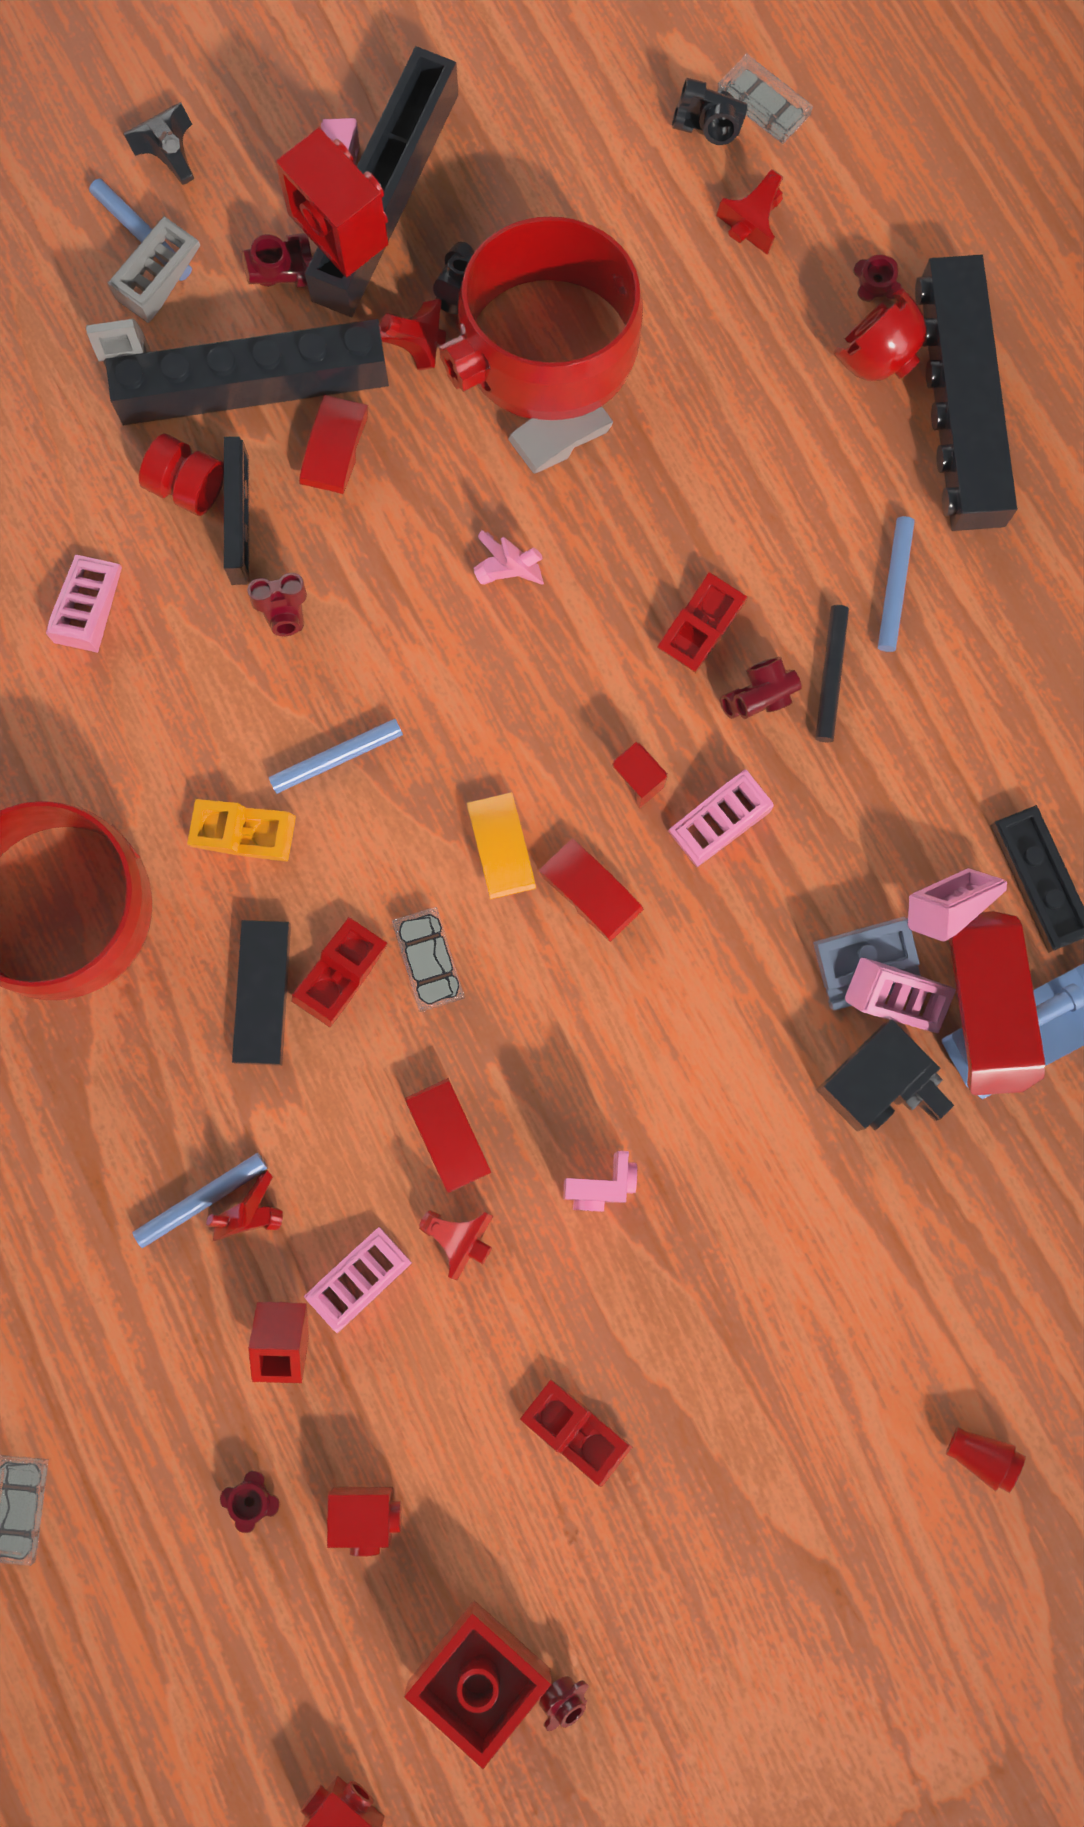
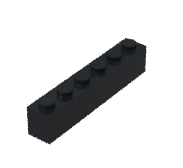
[305,46,458,318]
[915,254,1018,531]
[105,319,389,426]

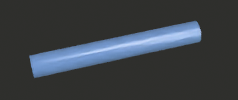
[89,178,192,281]
[878,516,915,652]
[268,719,403,794]
[132,1153,268,1248]

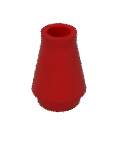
[946,1427,1026,1493]

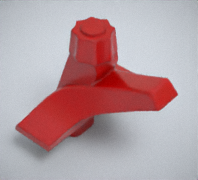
[716,169,783,255]
[379,299,446,370]
[206,1170,283,1241]
[419,1210,493,1280]

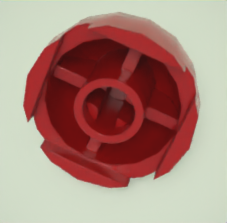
[834,288,926,381]

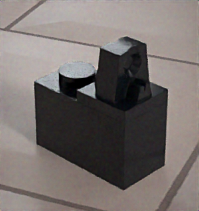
[816,1019,954,1131]

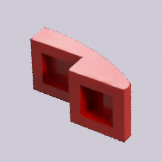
[299,395,368,494]
[657,572,748,673]
[539,838,644,942]
[291,917,388,1028]
[405,1078,492,1193]
[520,1379,633,1487]

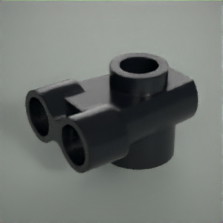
[672,77,748,145]
[433,242,475,314]

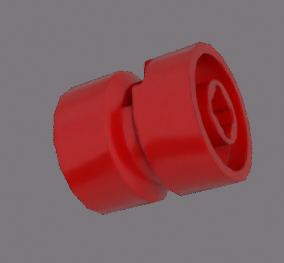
[139,433,224,516]

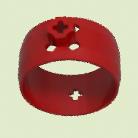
[439,216,643,420]
[0,801,152,1001]

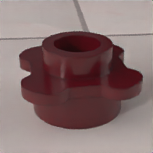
[854,255,902,302]
[220,1471,280,1533]
[539,1676,588,1731]

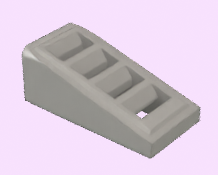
[108,216,201,323]

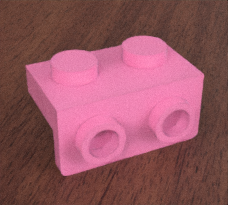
[563,1151,637,1212]

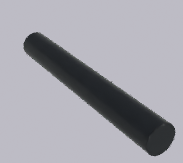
[815,605,849,743]

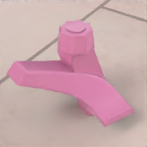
[474,530,544,585]

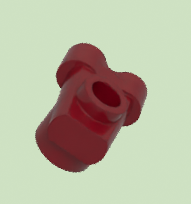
[242,233,312,288]
[247,573,307,637]
[720,657,802,719]

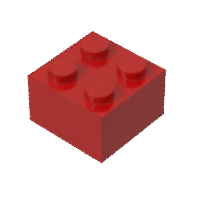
[275,127,389,278]
[404,1600,552,1769]

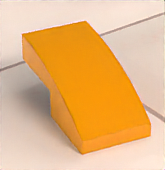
[467,792,536,899]
[187,799,296,862]

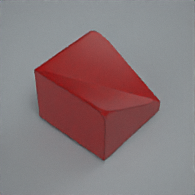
[612,742,668,808]

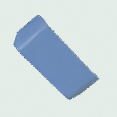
[942,964,1084,1099]

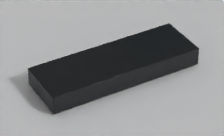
[224,437,250,585]
[990,805,1084,953]
[232,920,291,1066]

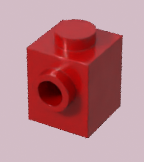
[248,1302,309,1383]
[327,1487,402,1557]
[300,1776,385,1827]

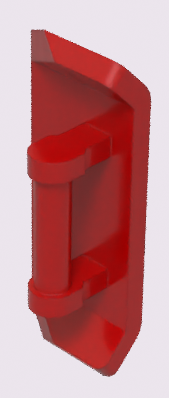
[949,911,1045,1095]

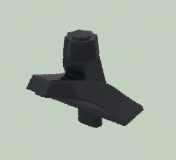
[123,102,194,185]

